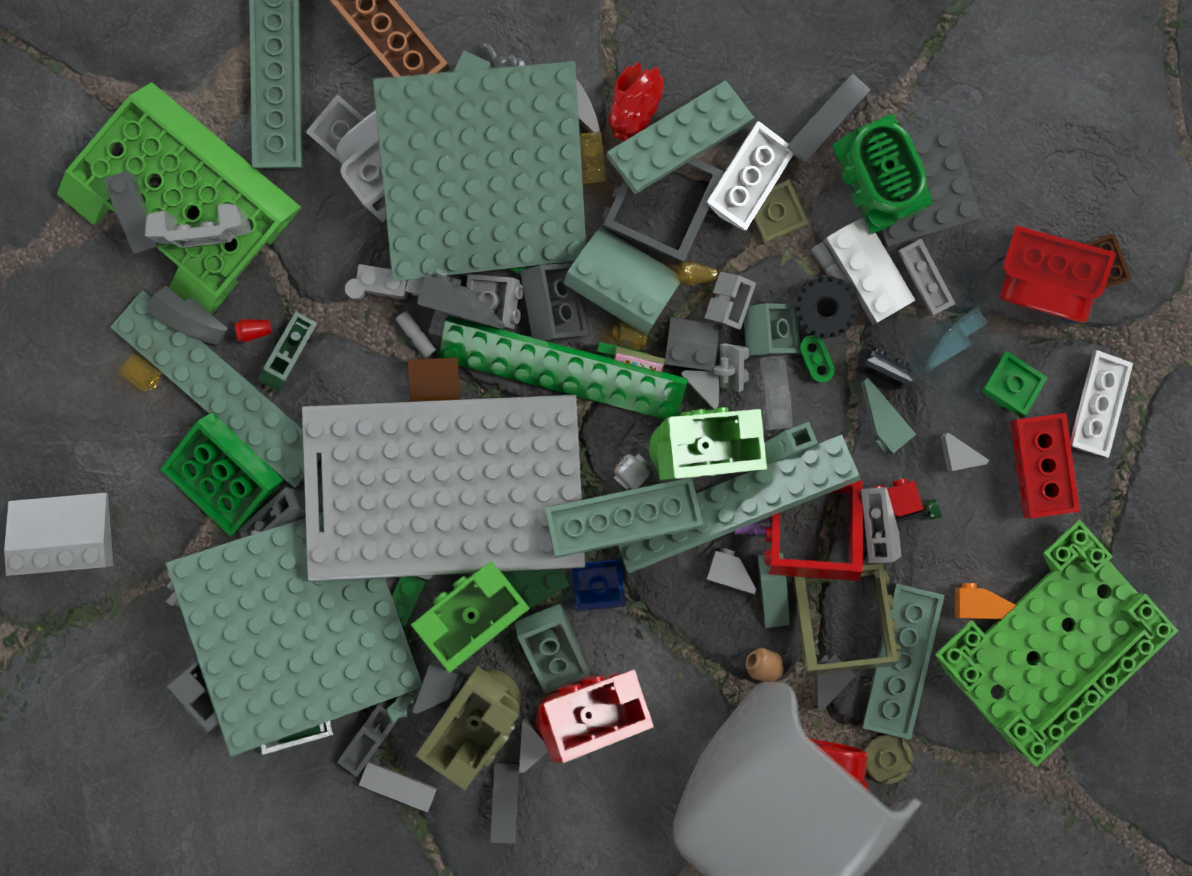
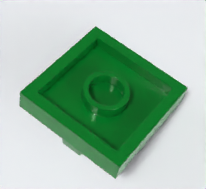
[981,351,1047,419]

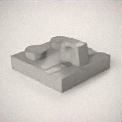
[305,94,364,161]

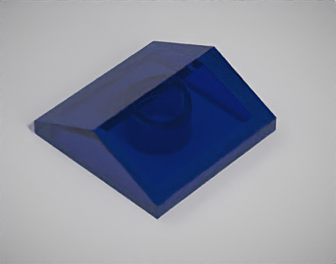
[572,559,626,611]

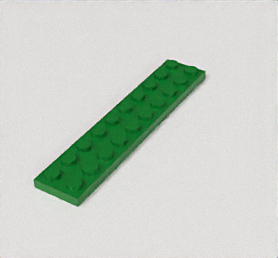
[439,316,688,420]

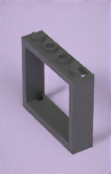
[601,158,725,264]

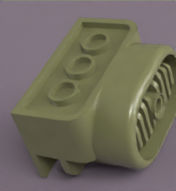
[416,666,521,790]

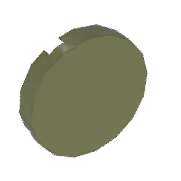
[864,734,913,784]

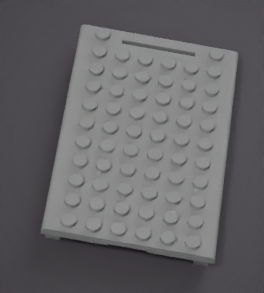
[302,395,585,581]

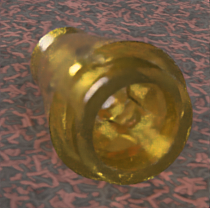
[679,260,717,285]

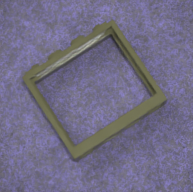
[792,563,901,675]

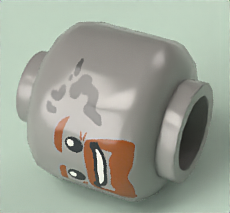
[613,454,650,491]

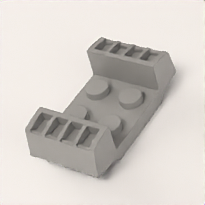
[145,204,252,248]

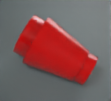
[235,319,272,343]

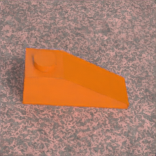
[955,583,1017,619]

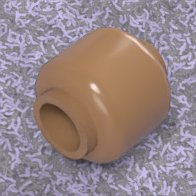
[746,648,784,682]

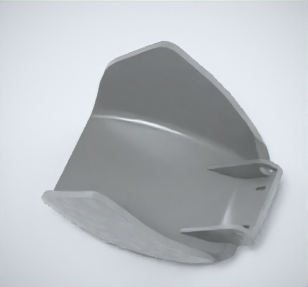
[673,682,922,876]

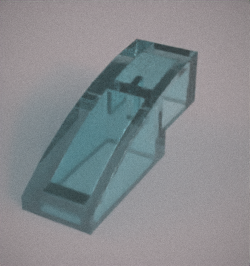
[923,306,988,372]

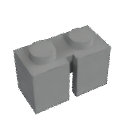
[704,272,756,330]

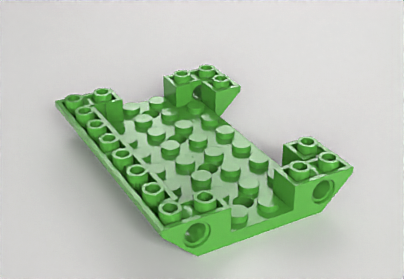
[57,82,302,315]
[935,520,1178,767]

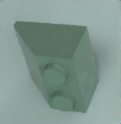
[743,303,800,356]

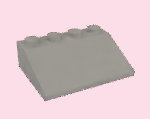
[4,493,114,576]

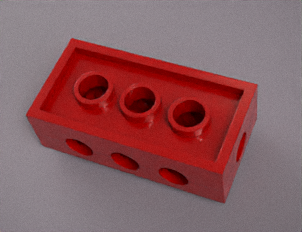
[1010,413,1080,518]

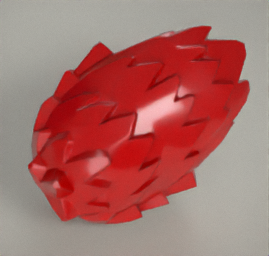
[608,62,664,142]

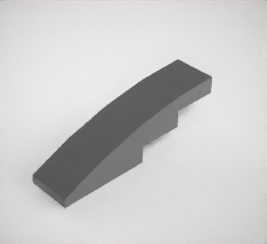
[786,74,871,163]

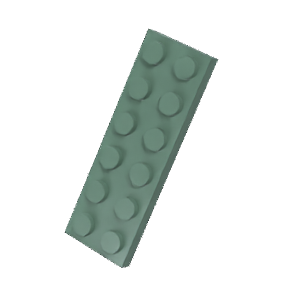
[606,80,754,194]
[545,477,703,558]
[861,583,945,740]

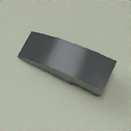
[146,286,228,345]
[337,700,399,777]
[491,763,520,843]

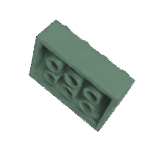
[563,226,684,336]

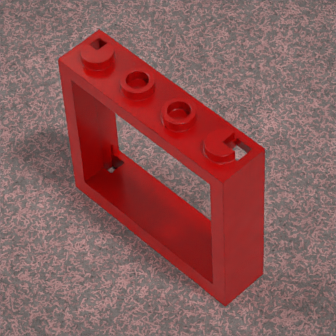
[764,480,863,581]

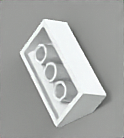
[823,217,915,325]

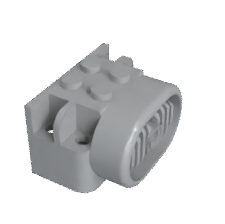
[336,109,386,223]

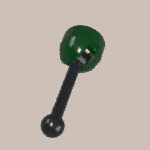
[895,499,942,523]

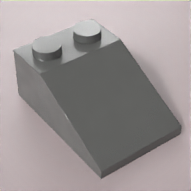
[417,273,505,329]

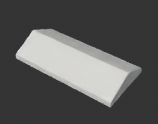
[706,121,793,231]
[1070,350,1133,458]

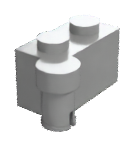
[345,264,408,300]

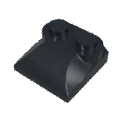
[858,347,912,389]

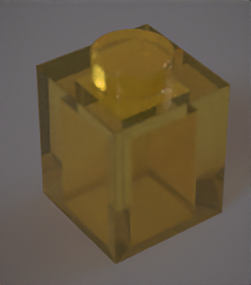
[118,353,162,392]

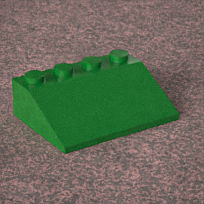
[160,412,283,537]

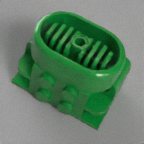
[831,113,933,234]

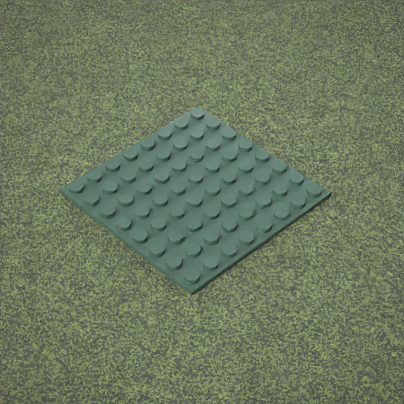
[373,61,586,281]
[166,512,422,757]

